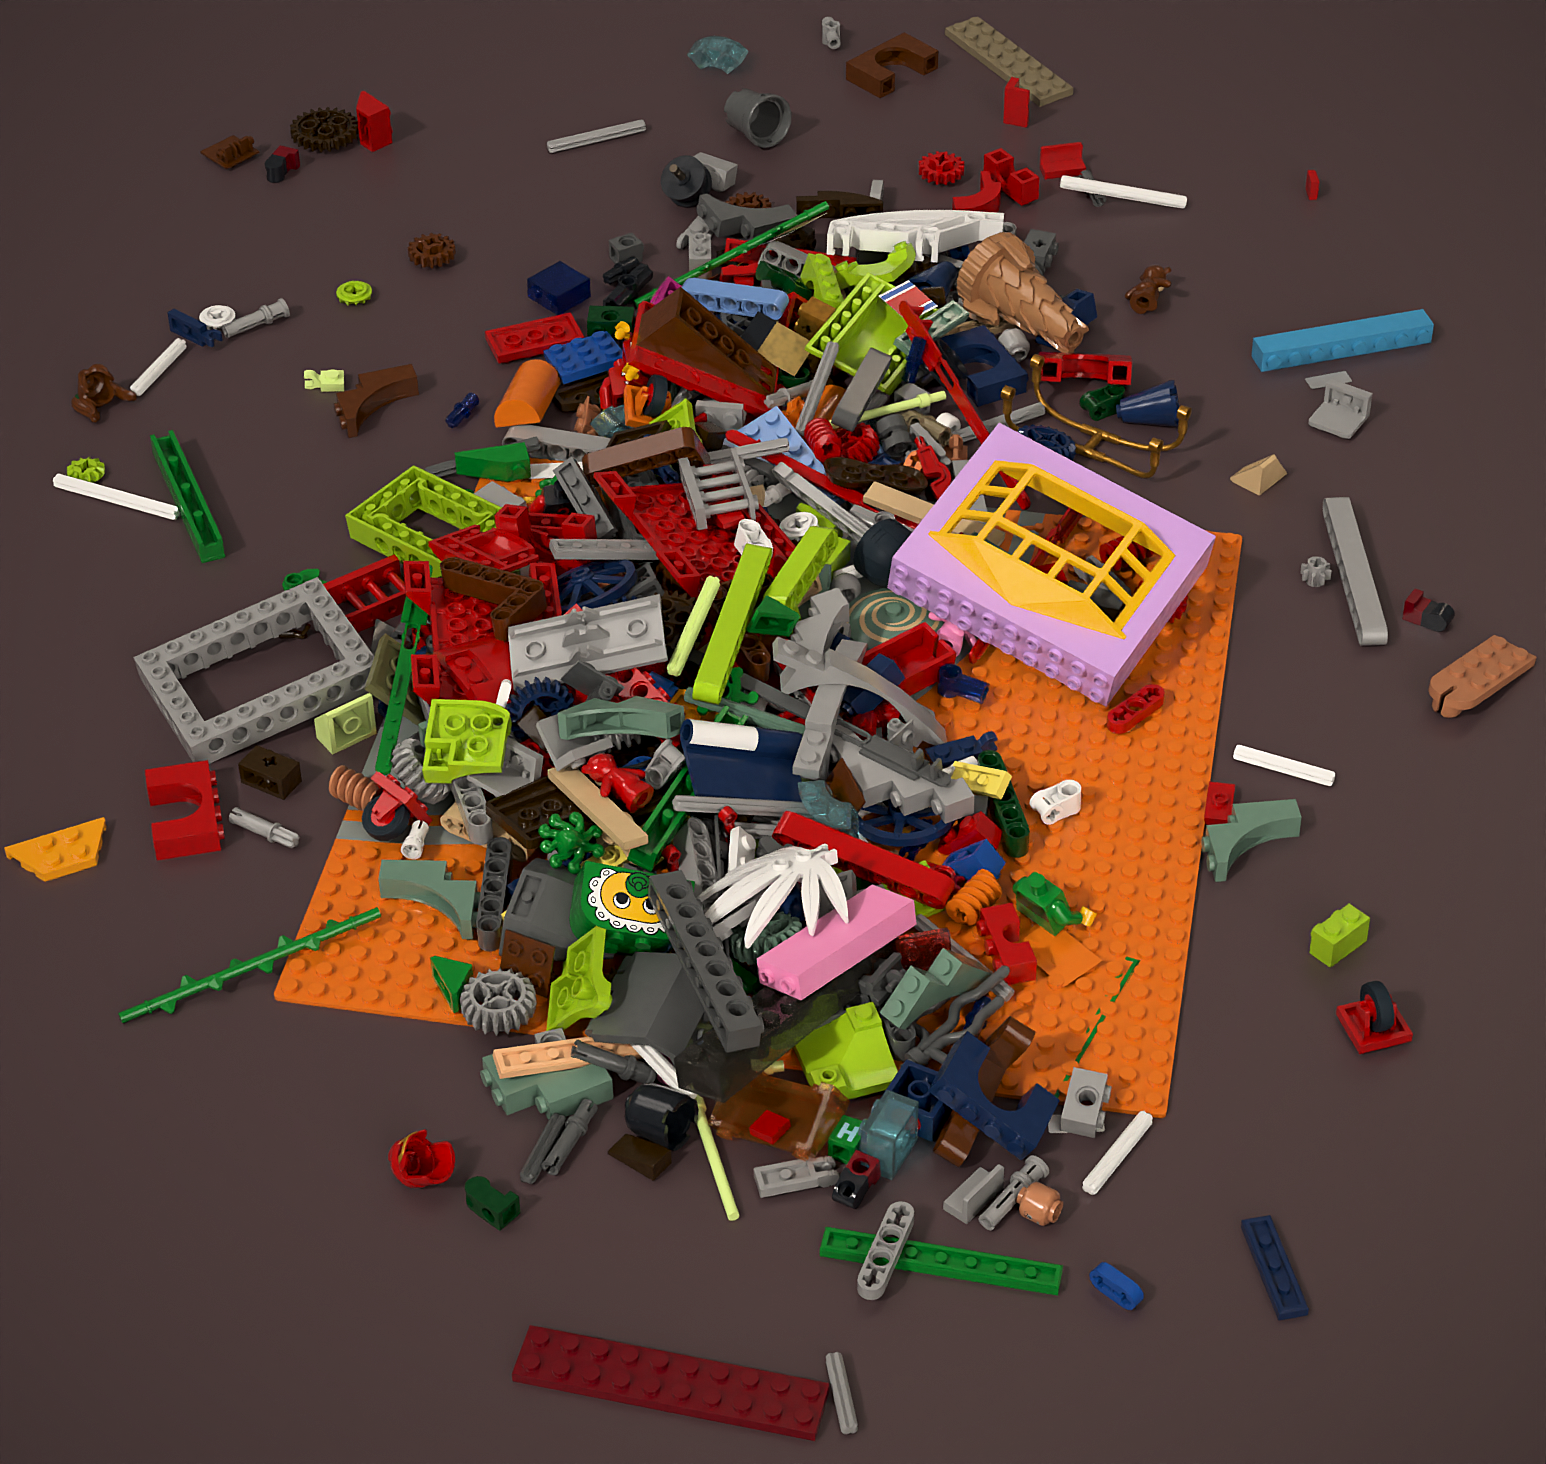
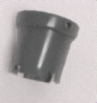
[724,88,792,148]

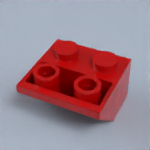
[356,91,393,152]

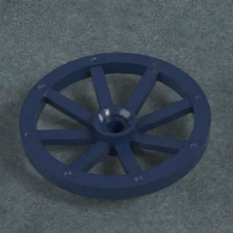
[557,559,638,615]
[850,799,955,847]

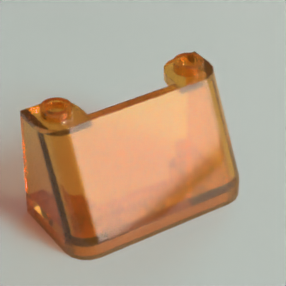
[708,1059,850,1161]

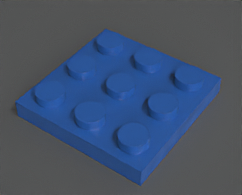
[543,331,622,384]

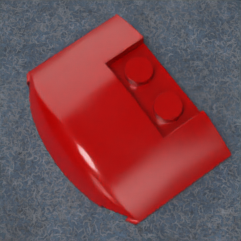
[428,525,539,572]
[433,636,518,704]

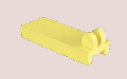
[951,761,1012,799]

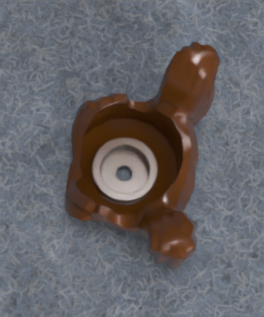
[71,364,137,423]

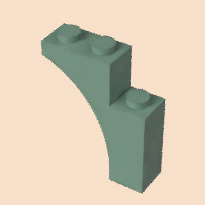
[558,696,685,740]
[1201,799,1302,882]
[378,860,480,939]
[880,948,993,1030]
[480,1054,614,1120]

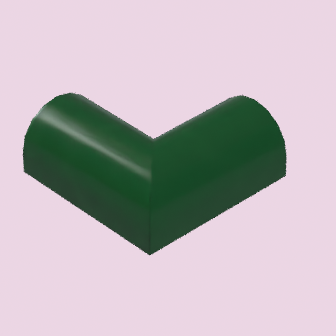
[755,261,813,301]

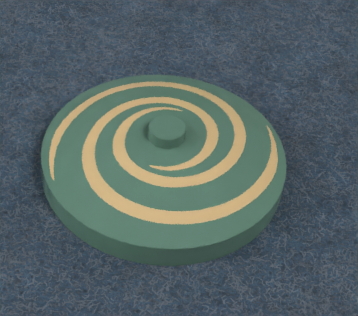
[847,588,943,651]

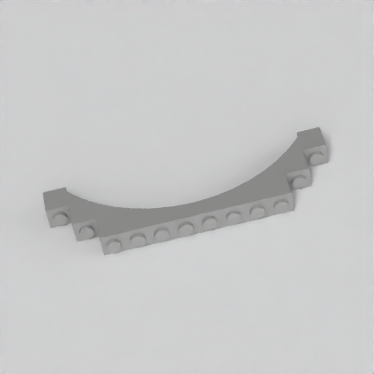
[773,588,974,824]

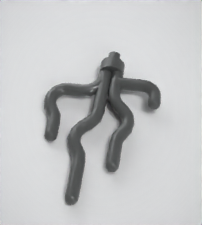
[900,965,1010,1068]

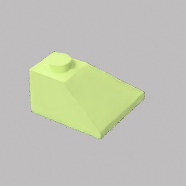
[314,693,377,755]

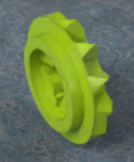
[336,281,372,306]
[67,456,105,483]

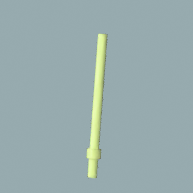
[828,391,946,429]
[688,1081,739,1221]

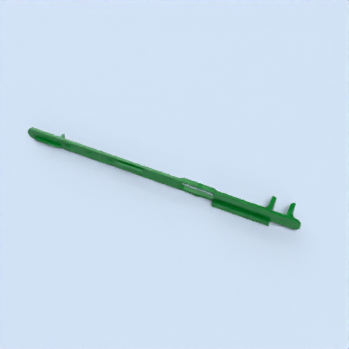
[375,565,433,775]

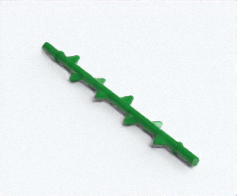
[634,201,829,308]
[118,907,381,1023]

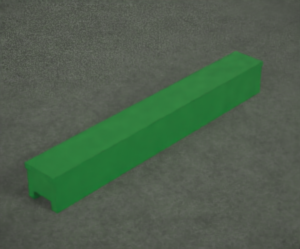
[150,430,225,563]
[627,705,748,872]

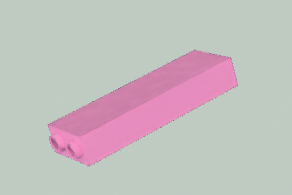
[757,884,917,1000]

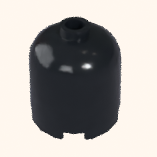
[624,1083,699,1151]

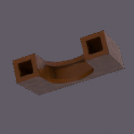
[846,32,939,98]

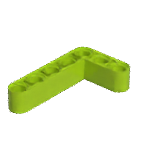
[762,526,839,635]

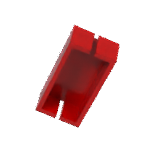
[862,622,956,703]

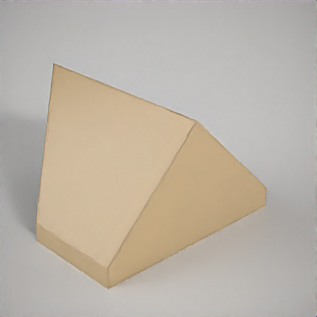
[1230,454,1288,496]

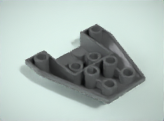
[499,858,615,961]

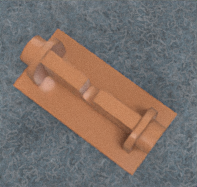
[574,396,601,436]
[944,434,968,474]

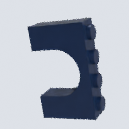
[940,325,1029,407]
[830,632,905,718]
[928,1031,1060,1160]

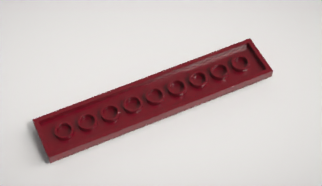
[512,1325,830,1441]

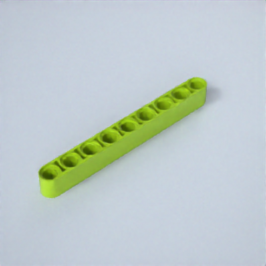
[692,543,772,705]

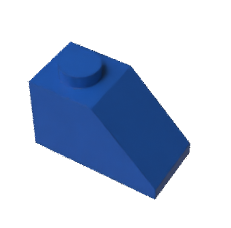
[942,839,1006,883]

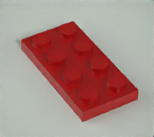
[485,312,585,364]

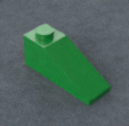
[454,442,531,481]

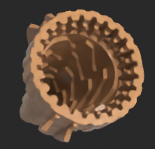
[956,232,1089,353]

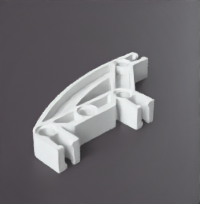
[827,210,1004,262]

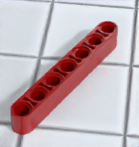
[772,811,955,910]

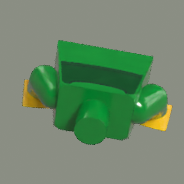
[1013,871,1097,936]

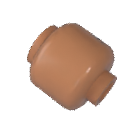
[1017,1182,1063,1226]

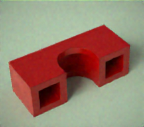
[983,148,1040,206]
[976,903,1037,985]

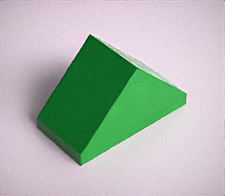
[746,595,800,636]
[430,956,473,1013]

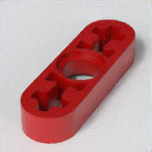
[1107,684,1165,734]

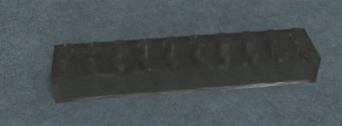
[674,939,896,1103]

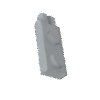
[909,422,951,471]

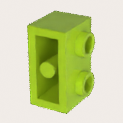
[1309,903,1370,968]

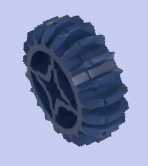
[1018,424,1076,461]
[506,677,576,742]

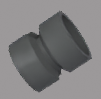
[875,414,914,458]

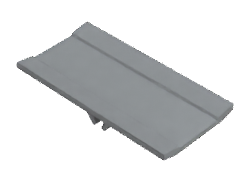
[508,594,668,694]

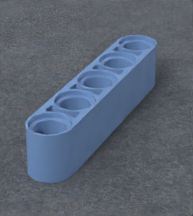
[682,278,789,320]

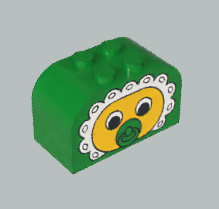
[569,861,695,956]

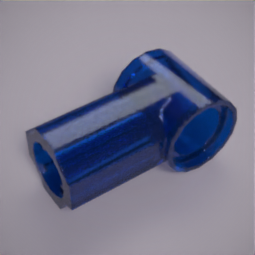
[937,664,990,704]

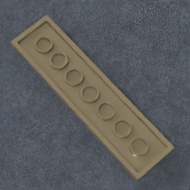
[945,16,1073,107]

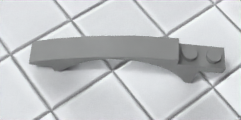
[772,636,947,747]
[793,639,867,782]

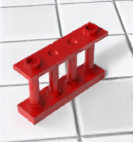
[323,554,406,633]

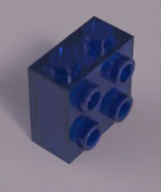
[527,261,591,315]

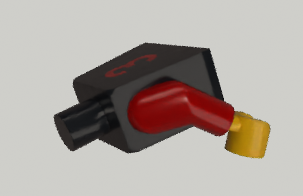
[523,480,577,515]

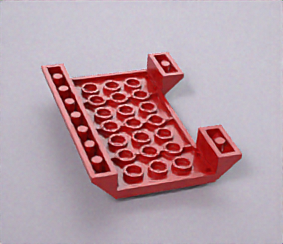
[593,464,796,601]
[403,561,572,711]

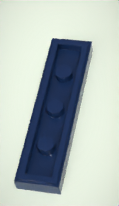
[1241,1215,1309,1321]

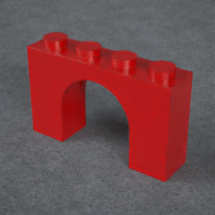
[1039,352,1132,385]
[494,504,599,576]
[145,760,225,861]

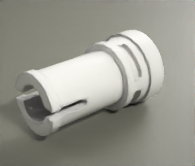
[401,820,429,859]

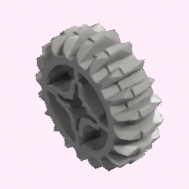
[391,738,452,804]
[460,967,537,1036]

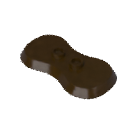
[823,457,928,496]

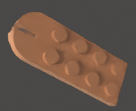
[1428,635,1537,718]

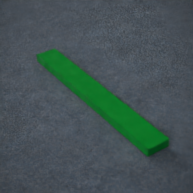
[820,1227,1063,1296]

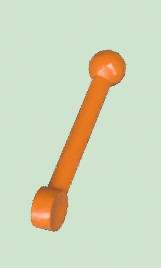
[994,523,1044,533]

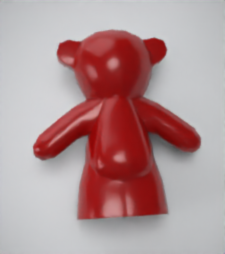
[581,753,654,813]

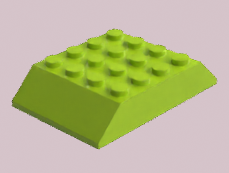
[804,272,939,396]

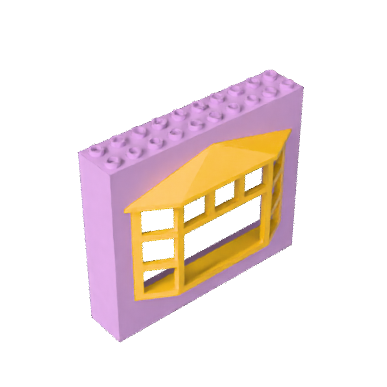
[887,423,1216,707]

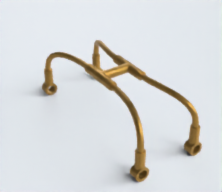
[1001,354,1192,478]

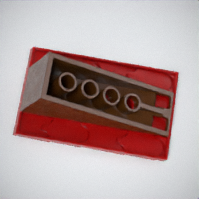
[628,287,779,417]

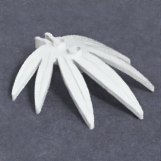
[696,844,849,949]

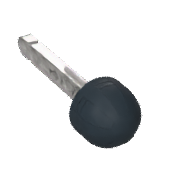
[772,462,912,588]

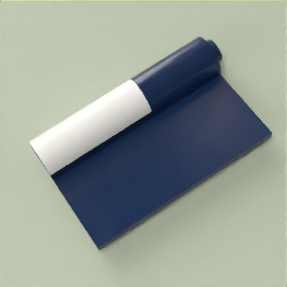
[680,719,807,802]

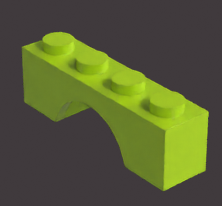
[800,253,844,309]

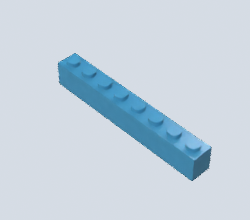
[1251,309,1434,372]

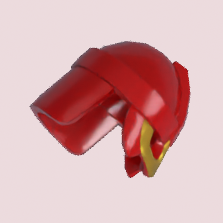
[388,1129,455,1188]

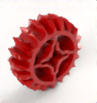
[821,423,880,464]

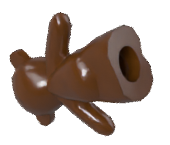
[1125,265,1172,314]

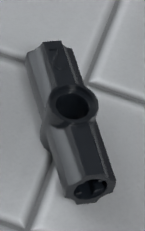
[603,263,653,307]

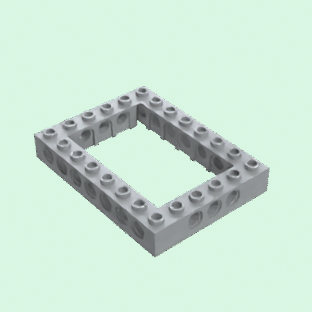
[133,577,374,764]

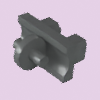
[858,952,907,1006]

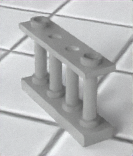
[678,448,759,530]

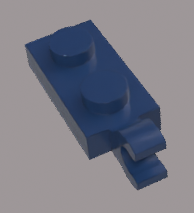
[167,309,223,347]
[925,731,998,769]

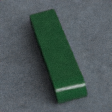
[978,750,1030,858]

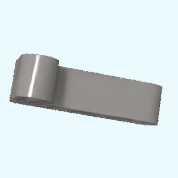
[758,241,836,281]

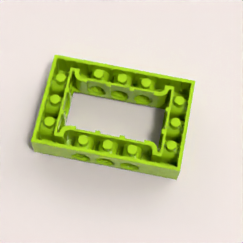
[345,465,502,577]

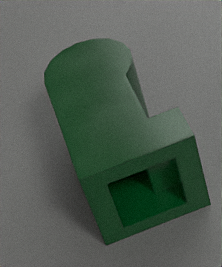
[465,1176,521,1231]

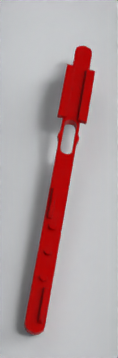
[899,301,1030,510]
[726,430,964,535]
[969,508,1083,664]

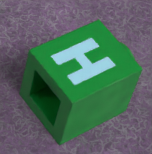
[828,1114,870,1164]

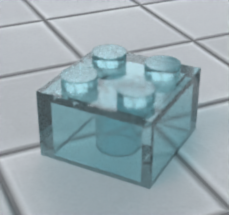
[858,1090,919,1180]

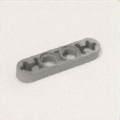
[857,1201,914,1300]

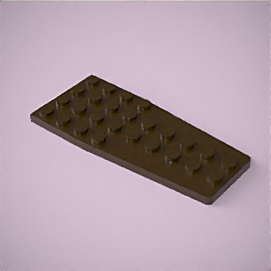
[485,735,686,849]

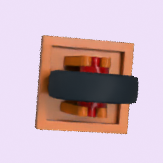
[624,375,672,428]

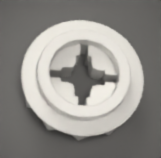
[199,305,236,330]
[779,512,819,541]

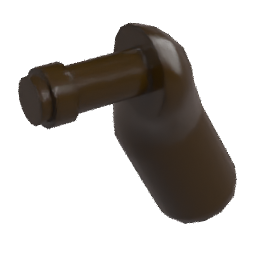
[279,623,311,639]

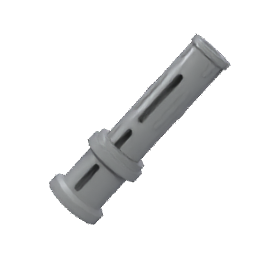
[222,298,290,338]
[978,1155,1049,1231]

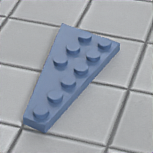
[723,406,846,506]

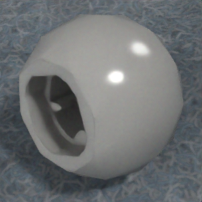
[830,573,861,603]

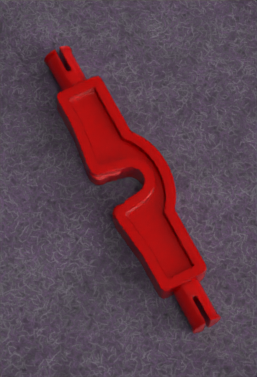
[914,436,952,500]

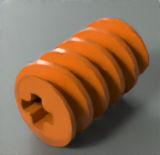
[946,869,1002,926]

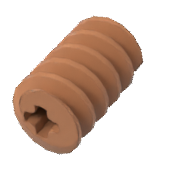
[329,765,382,811]

